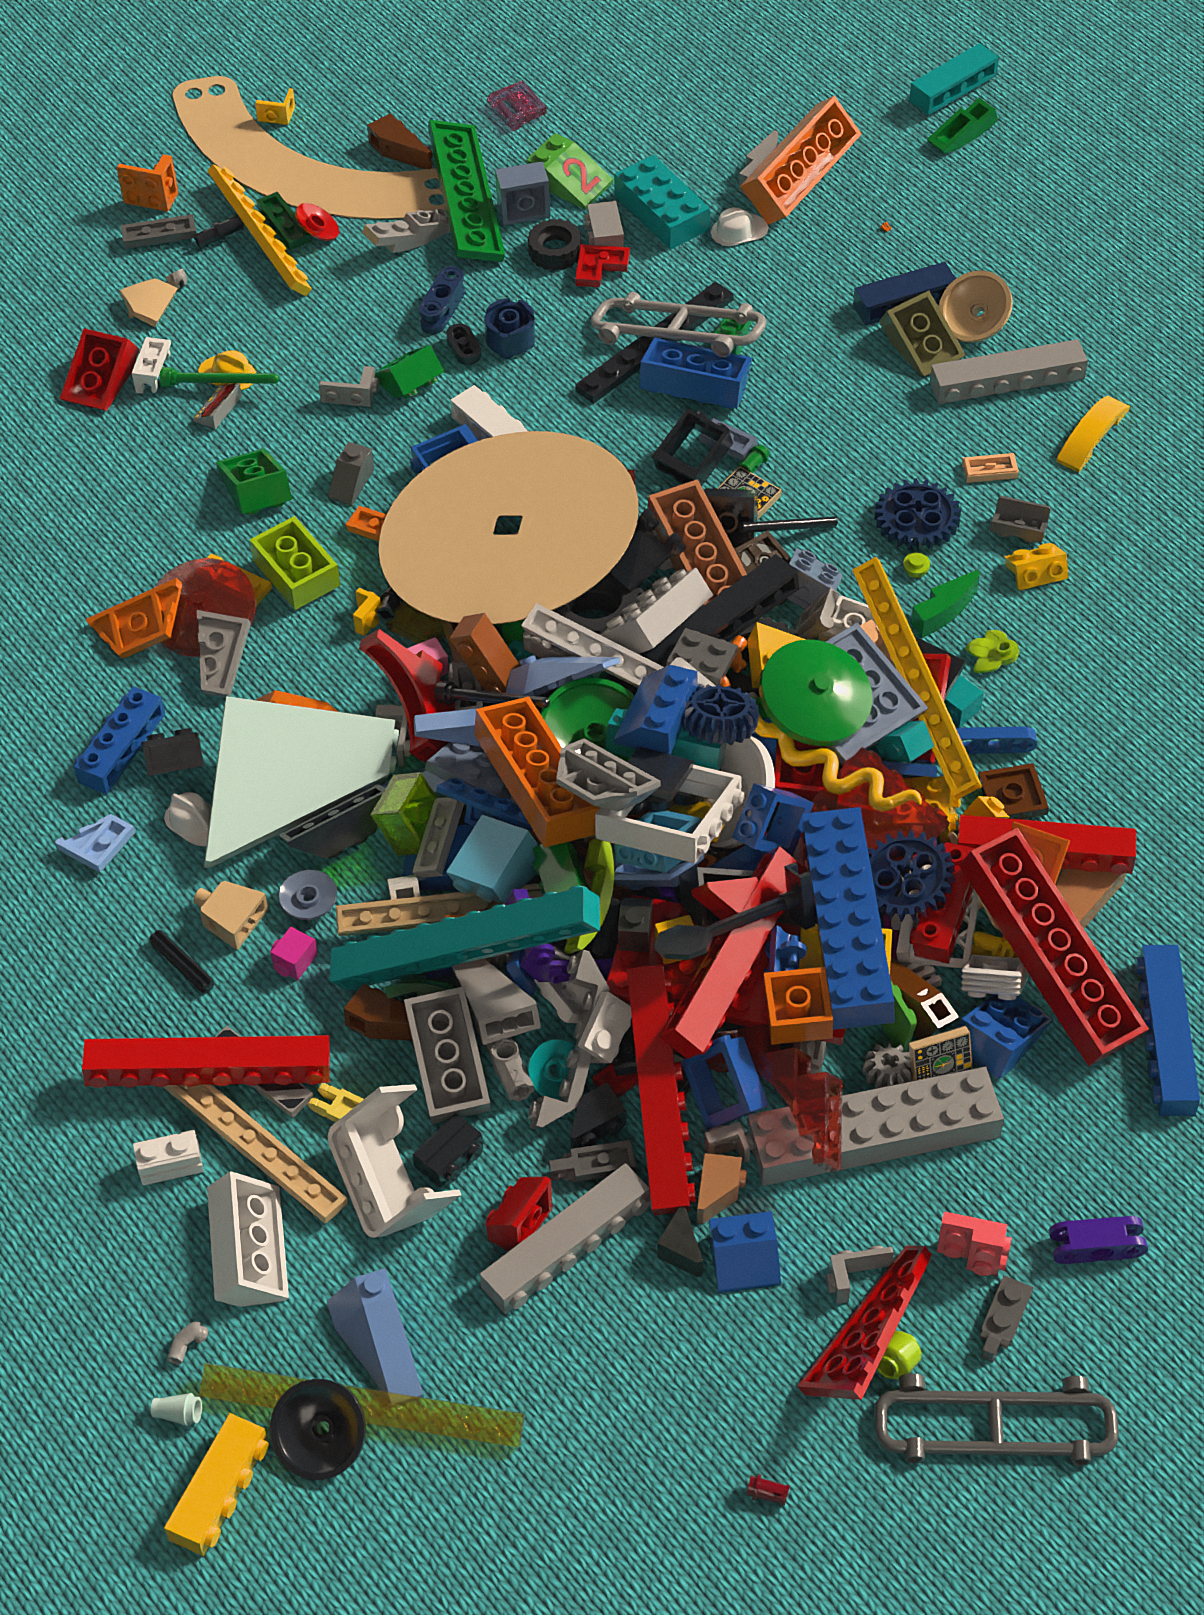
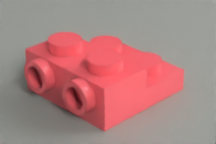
[937,1212,1011,1276]

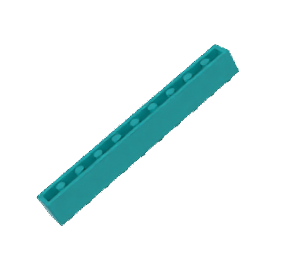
[330,885,600,991]

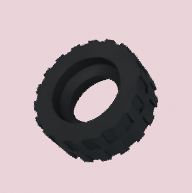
[528,219,582,271]

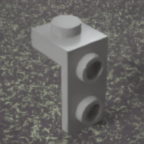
[319,366,379,407]
[376,704,412,767]
[826,1246,894,1304]

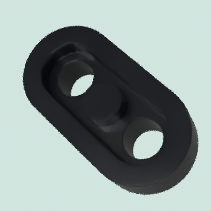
[446,323,481,365]

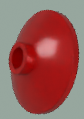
[295,203,339,241]

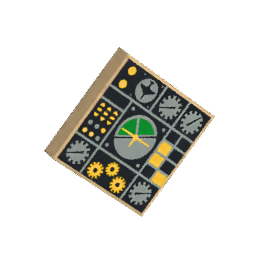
[717,466,782,520]
[909,1026,972,1081]

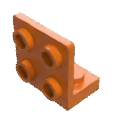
[116,154,179,212]

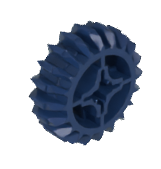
[682,684,759,746]

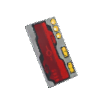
[193,383,242,429]

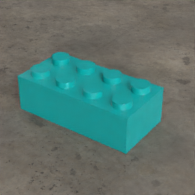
[614,154,710,250]

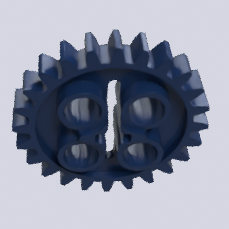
[874,478,961,551]
[868,830,955,922]

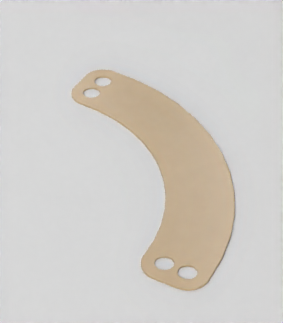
[173,76,446,220]

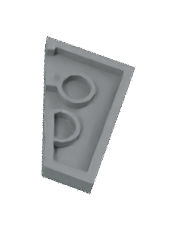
[197,610,251,698]

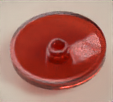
[154,558,256,657]

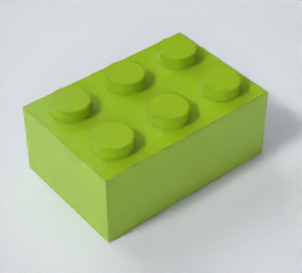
[249,516,341,610]

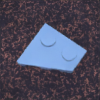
[55,814,135,872]

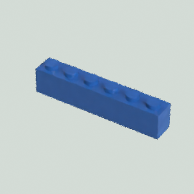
[1135,945,1200,1116]

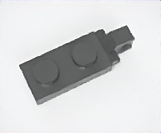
[549,1140,637,1182]
[980,1275,1034,1363]

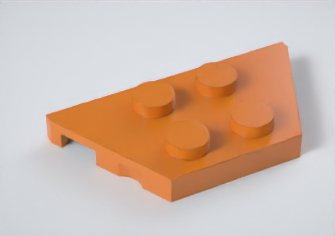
[86,578,182,659]

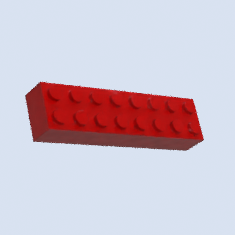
[959,828,1149,1067]

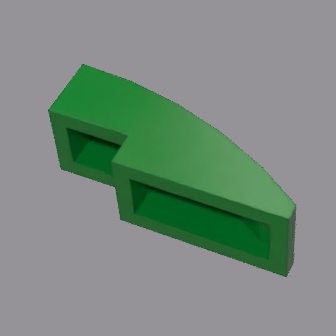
[927,98,998,154]
[911,570,980,638]

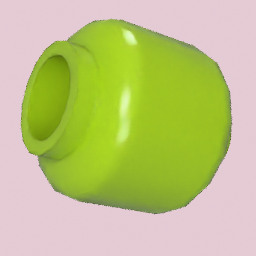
[877,1330,922,1380]

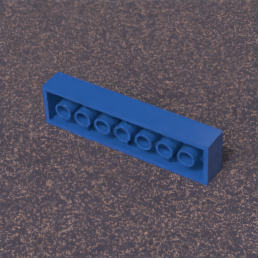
[801,807,895,1030]

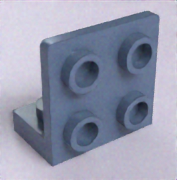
[787,548,843,609]

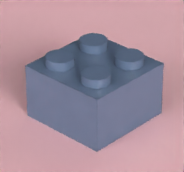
[495,161,550,226]

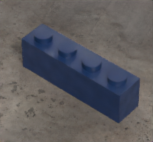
[853,262,956,325]

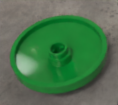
[759,639,873,746]
[540,678,635,762]

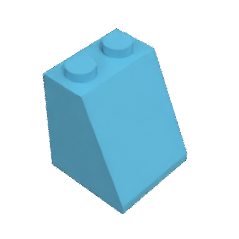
[446,815,538,904]

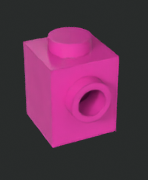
[270,926,318,980]

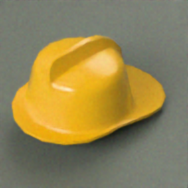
[198,350,256,390]

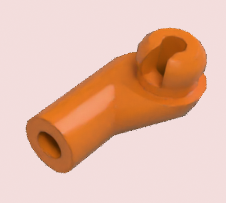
[730,635,747,673]

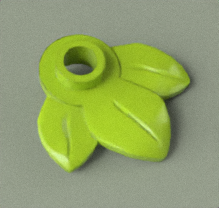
[965,630,1019,673]

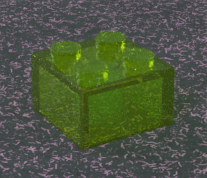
[371,772,437,856]

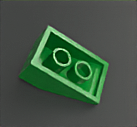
[216,448,292,515]

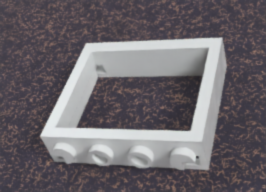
[595,765,744,863]

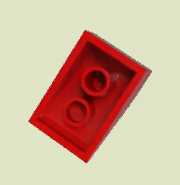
[60,328,140,411]

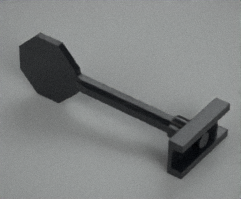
[654,862,815,960]

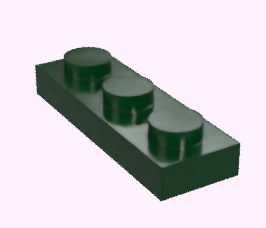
[256,191,312,250]

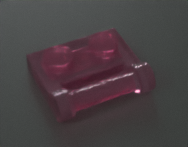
[487,80,547,131]

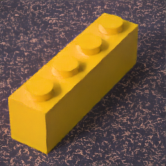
[164,1413,269,1556]

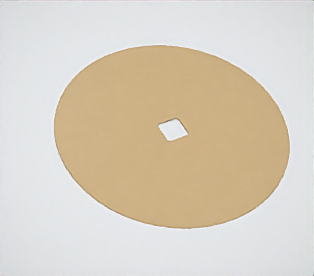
[379,431,639,624]

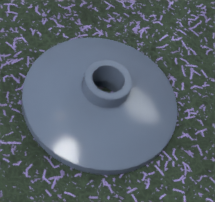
[279,870,337,920]

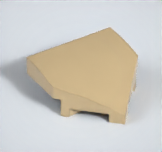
[119,279,178,327]

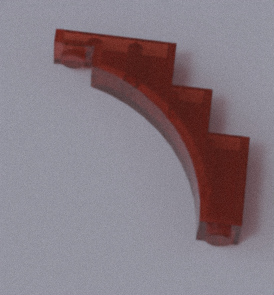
[706,1024,843,1172]

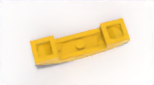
[1056,396,1130,473]

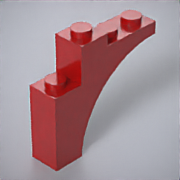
[359,629,455,763]

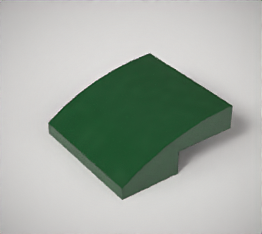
[385,979,457,998]

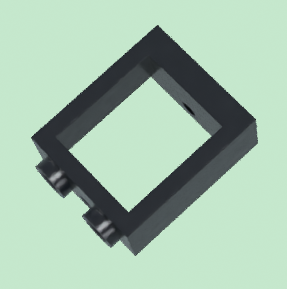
[652,408,733,487]

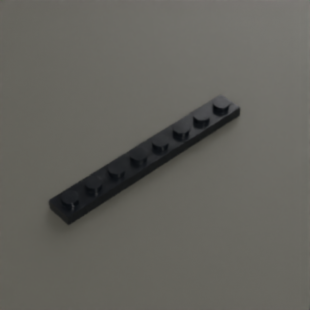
[575,281,734,404]

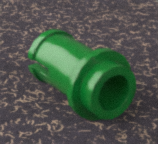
[738,444,770,473]

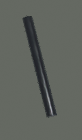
[739,516,838,533]

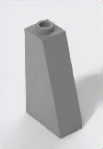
[451,958,541,1045]

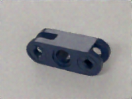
[419,266,465,334]

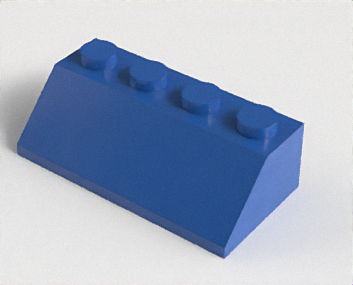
[639,337,752,409]

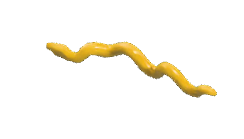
[755,714,922,812]

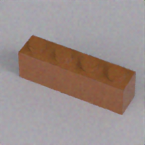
[449,613,540,705]

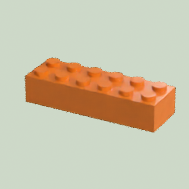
[740,96,861,225]
[474,697,600,848]

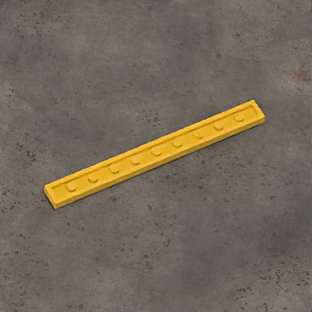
[852,557,982,800]

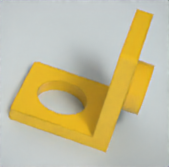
[255,88,295,125]

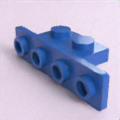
[436,778,533,831]

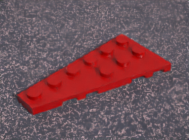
[797,1246,932,1400]

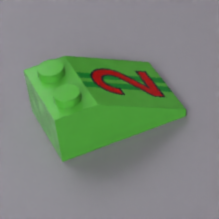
[526,133,613,209]

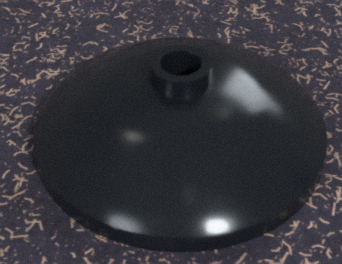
[270,1379,366,1480]

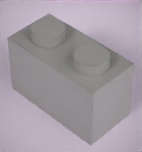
[583,201,624,247]

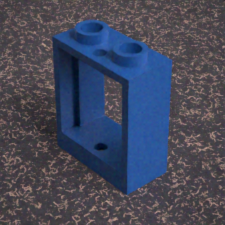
[409,424,478,473]
[732,783,814,856]
[681,1035,769,1130]

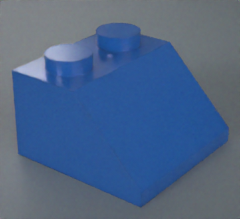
[709,1211,781,1293]

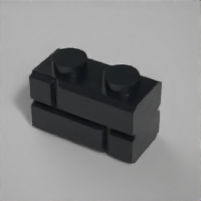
[413,1113,483,1188]

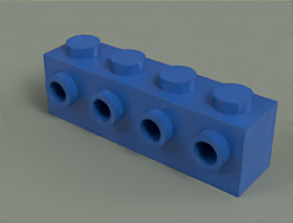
[74,686,165,795]

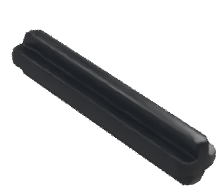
[149,930,214,993]

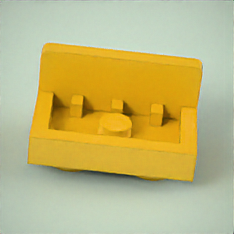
[1004,543,1069,590]

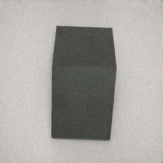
[657,1206,703,1277]

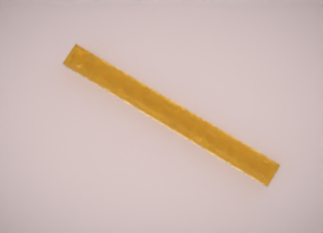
[199,1363,525,1447]

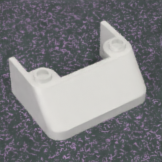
[328,1085,461,1238]

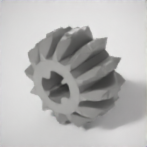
[863,1041,913,1089]

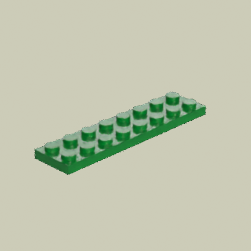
[427,120,505,262]

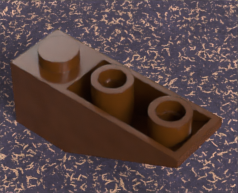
[367,113,433,170]
[890,958,959,1040]
[344,984,413,1041]

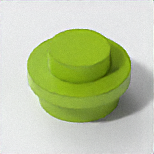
[903,553,930,578]

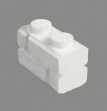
[133,1130,204,1186]

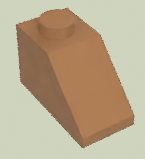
[697,1153,747,1224]

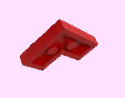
[575,244,630,287]

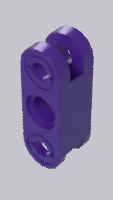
[1048,1216,1148,1264]

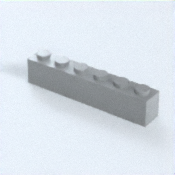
[930,339,1088,404]
[480,1163,650,1314]

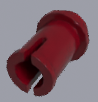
[746,1474,790,1506]

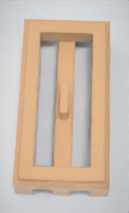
[962,453,1019,483]

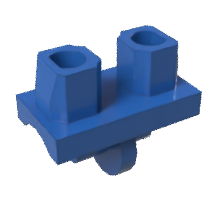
[763,926,807,979]

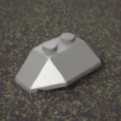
[557,739,661,812]

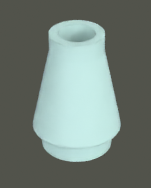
[151,1393,202,1426]

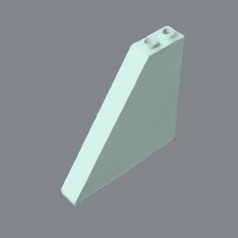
[204,696,399,868]

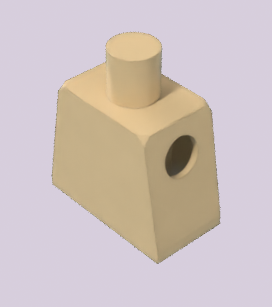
[193,881,268,950]

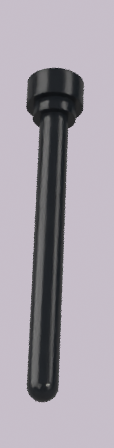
[434,681,550,709]

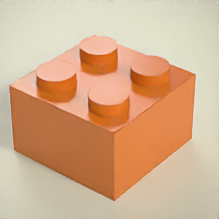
[764,967,833,1045]

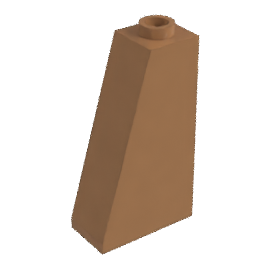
[1056,869,1126,929]

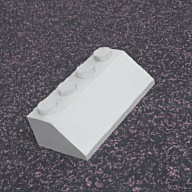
[207,1171,289,1307]

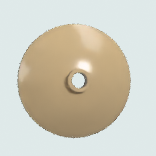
[939,271,1013,343]

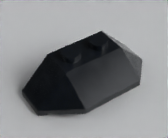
[278,784,391,859]

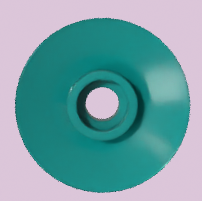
[528,1040,575,1100]

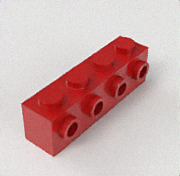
[909,842,976,964]

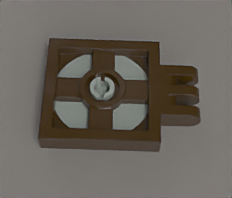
[734,530,791,605]

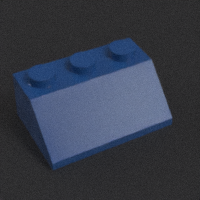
[614,665,698,754]

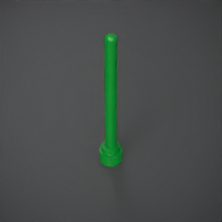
[160,367,279,388]

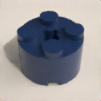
[484,298,535,359]

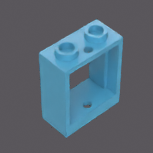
[615,810,703,873]

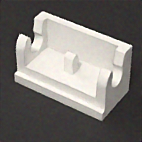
[132,337,171,394]

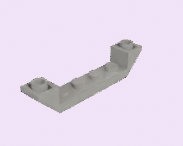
[528,950,610,1129]

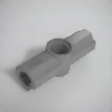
[485,1037,534,1102]

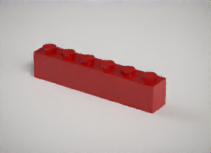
[957,815,1136,874]

